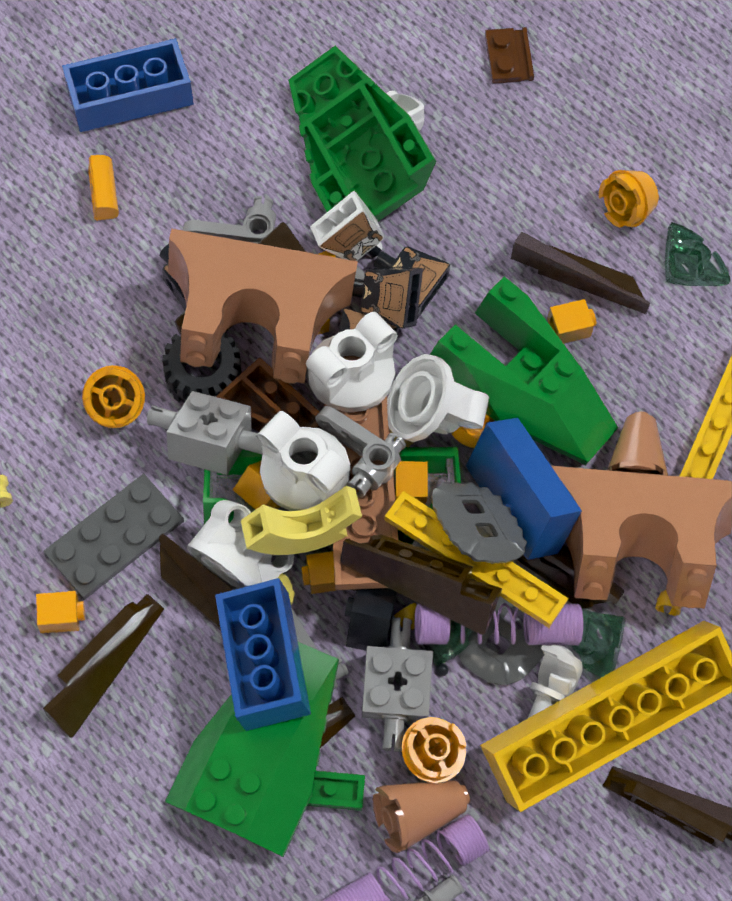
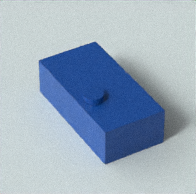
[62,38,194,132]
[466,418,582,560]
[215,578,311,731]

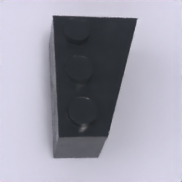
[344,542,406,651]

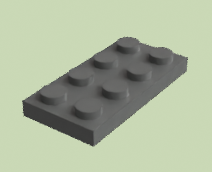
[44,473,184,600]

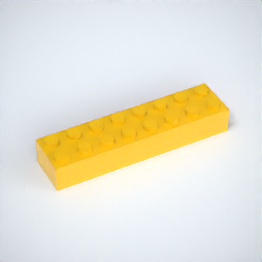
[480,621,732,812]

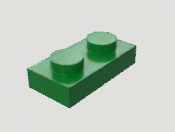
[308,771,365,811]

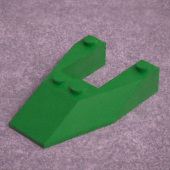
[430,276,619,466]

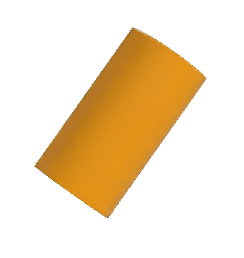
[88,155,119,221]

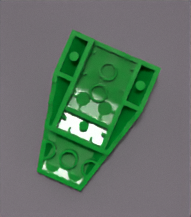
[288,46,437,222]
[165,642,339,857]

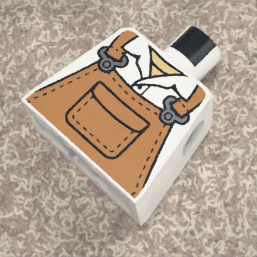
[310,191,384,261]

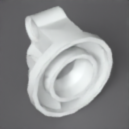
[306,312,398,412]
[387,354,489,442]
[257,411,351,511]
[187,500,294,590]

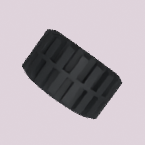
[162,331,242,403]

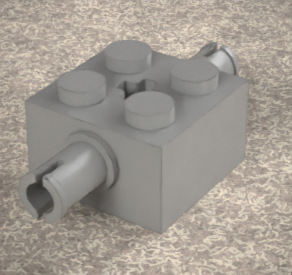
[147,391,263,475]
[361,618,433,752]

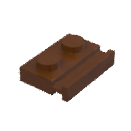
[485,27,534,84]

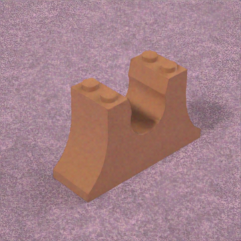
[168,229,358,383]
[552,466,732,609]

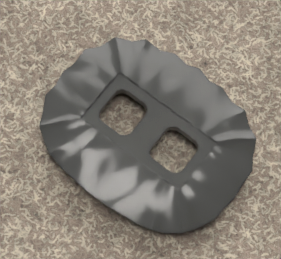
[432,482,527,564]
[455,597,545,685]

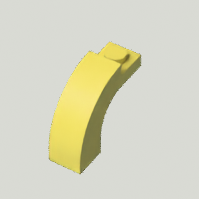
[241,486,362,555]

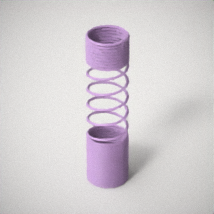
[415,603,583,646]
[323,814,490,901]

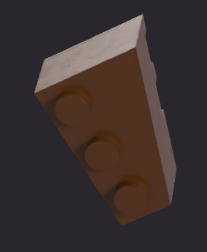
[216,357,323,432]

